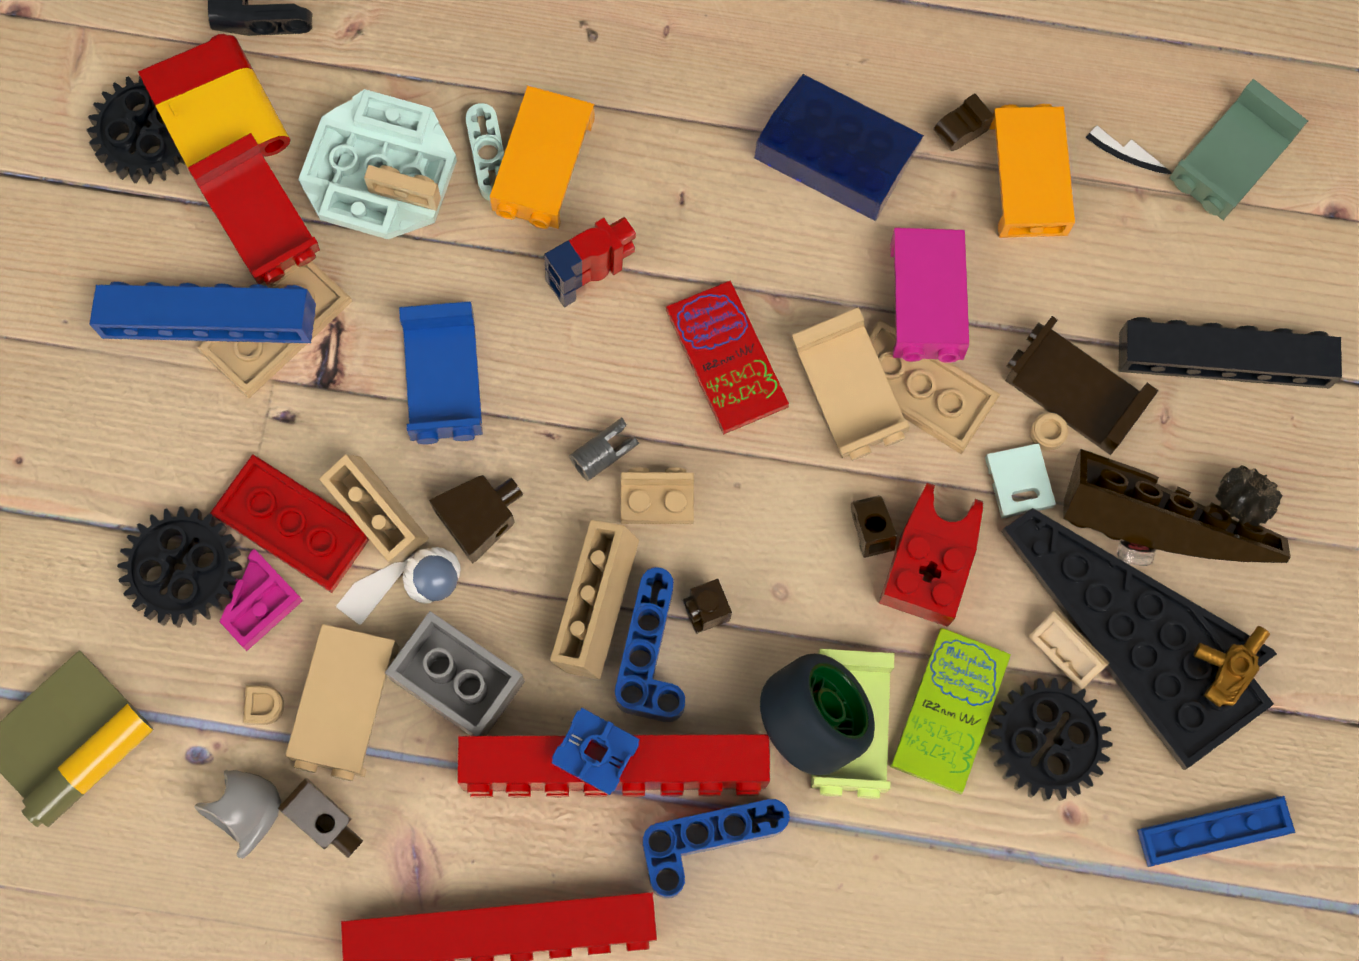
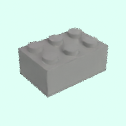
[385,611,525,736]

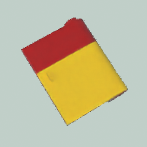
[138,34,290,169]

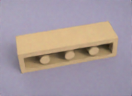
[550,520,639,680]

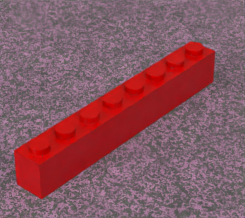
[341,892,657,961]

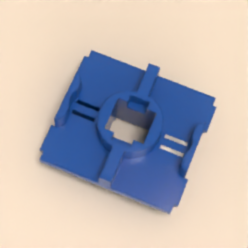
[551,708,640,795]

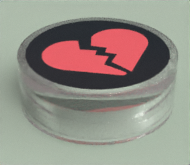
[1116,540,1156,566]

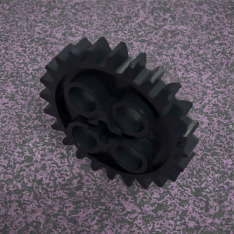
[87,76,185,184]
[117,507,242,628]
[988,678,1113,801]

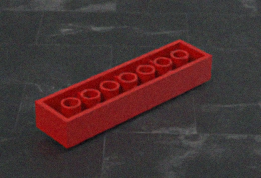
[457,734,770,798]

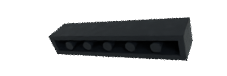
[1118,317,1342,389]

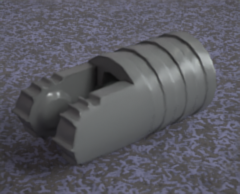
[569,417,640,481]

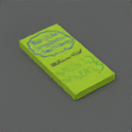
[890,628,1011,795]

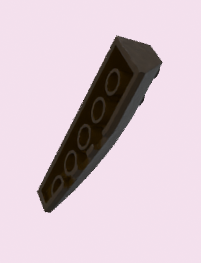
[1063,449,1291,563]

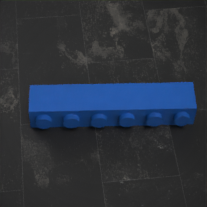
[89,282,316,343]

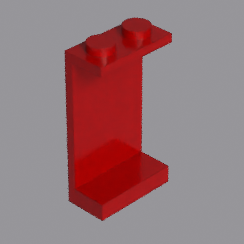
[188,133,320,285]

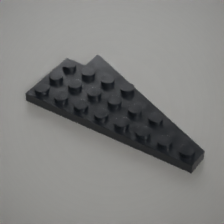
[1001,508,1277,770]

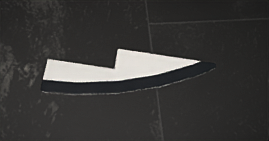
[1086,126,1172,175]

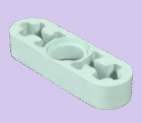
[466,103,504,201]

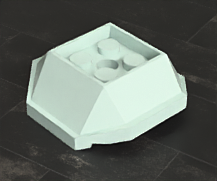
[298,89,457,239]

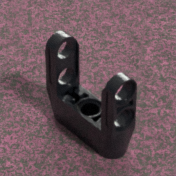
[208,0,312,36]

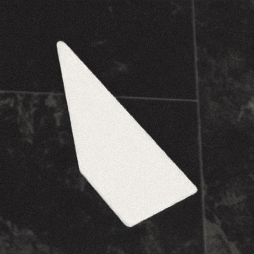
[336,553,415,625]

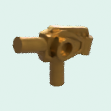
[1194,626,1270,707]

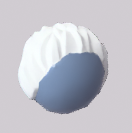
[402,547,461,604]

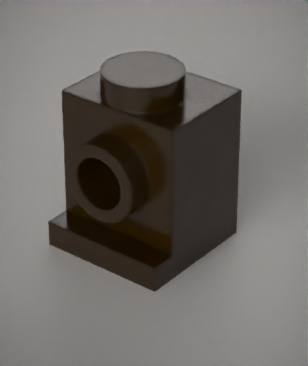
[682,579,732,634]

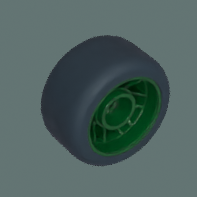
[760,653,875,775]

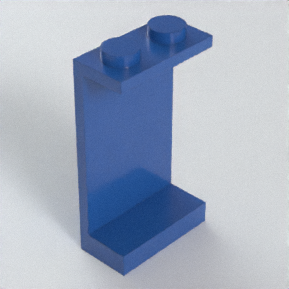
[399,301,483,445]

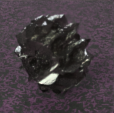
[1215,465,1283,527]

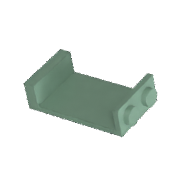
[1169,79,1308,221]

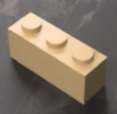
[319,454,429,563]

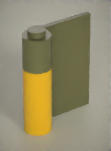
[0,650,154,827]

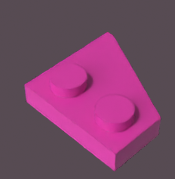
[219,549,303,651]

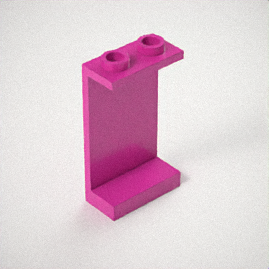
[890,228,969,363]

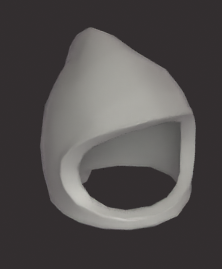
[195,770,281,859]

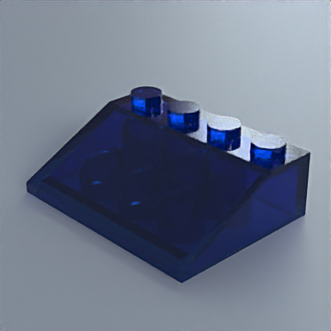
[754,74,924,221]

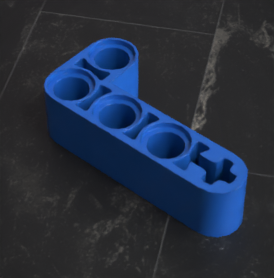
[615,567,685,722]
[643,799,790,898]

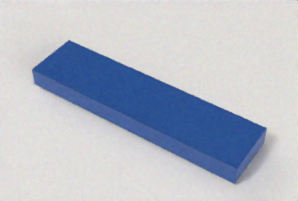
[1137,796,1295,867]

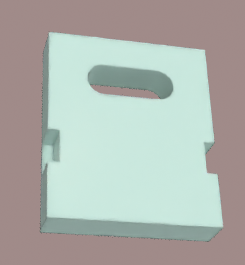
[985,443,1056,519]

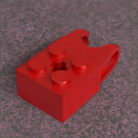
[879,482,983,627]

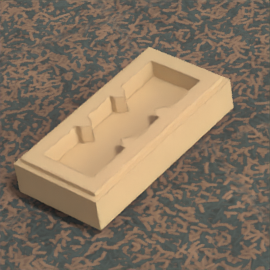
[1028,610,1109,690]

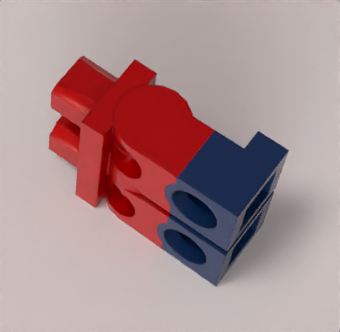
[544,217,636,308]

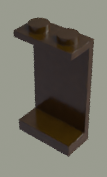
[1005,316,1159,455]

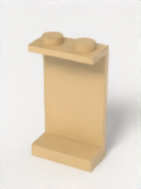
[792,307,910,461]
[285,624,399,781]

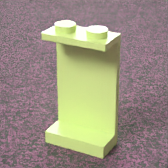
[811,649,895,799]

